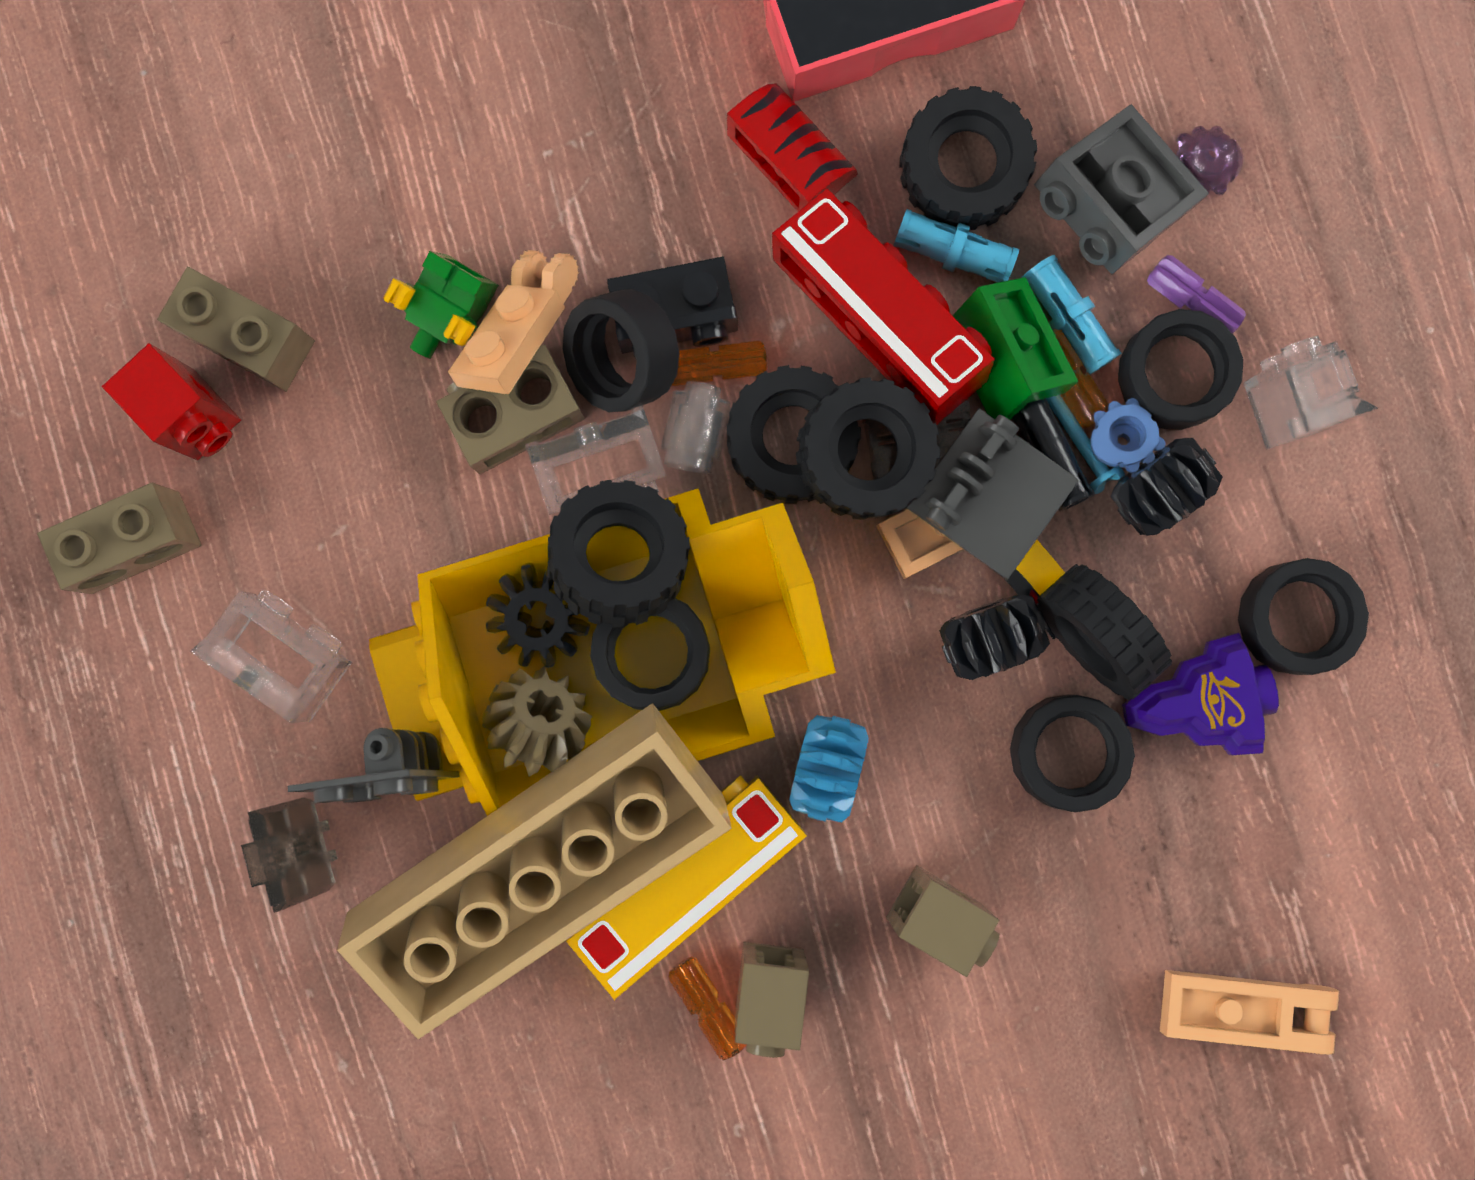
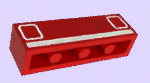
[772,188,995,425]

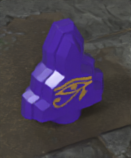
[1122,633,1279,755]

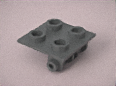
[907,408,1079,580]
[288,728,460,803]

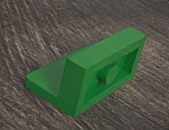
[952,277,1079,420]

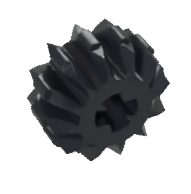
[1111,438,1223,536]
[486,563,590,668]
[939,594,1050,680]

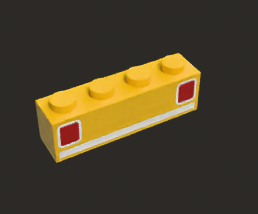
[566,775,807,1000]

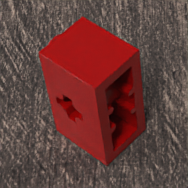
[101,343,241,461]

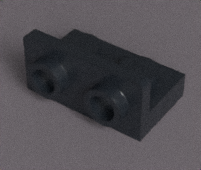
[607,256,738,358]

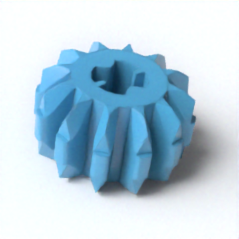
[789,715,869,823]

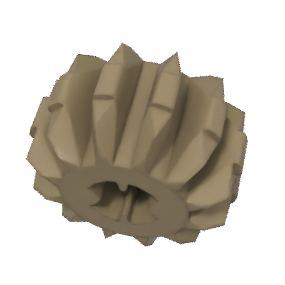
[482,666,592,777]

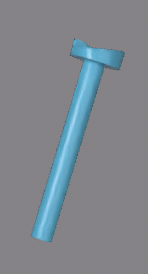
[1046,395,1125,494]

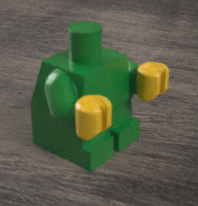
[383,251,499,359]

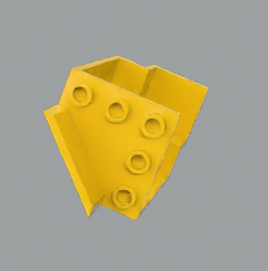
[369,488,836,816]

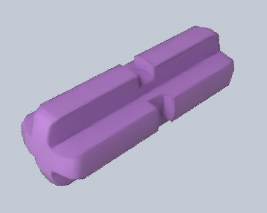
[1147,255,1246,334]

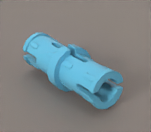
[893,209,1019,283]
[1022,255,1122,375]

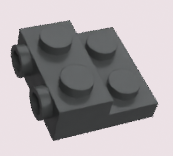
[1034,104,1209,274]

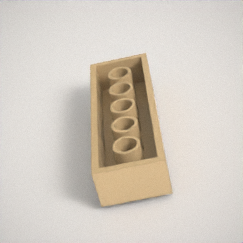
[337,703,732,1040]

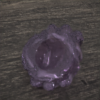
[1176,126,1244,195]

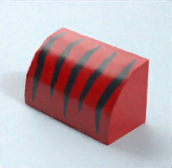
[727,83,858,211]

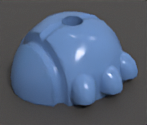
[1090,398,1166,473]

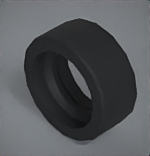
[562,289,679,413]
[1118,309,1244,430]
[1238,558,1369,675]
[590,598,710,711]
[1010,694,1135,813]

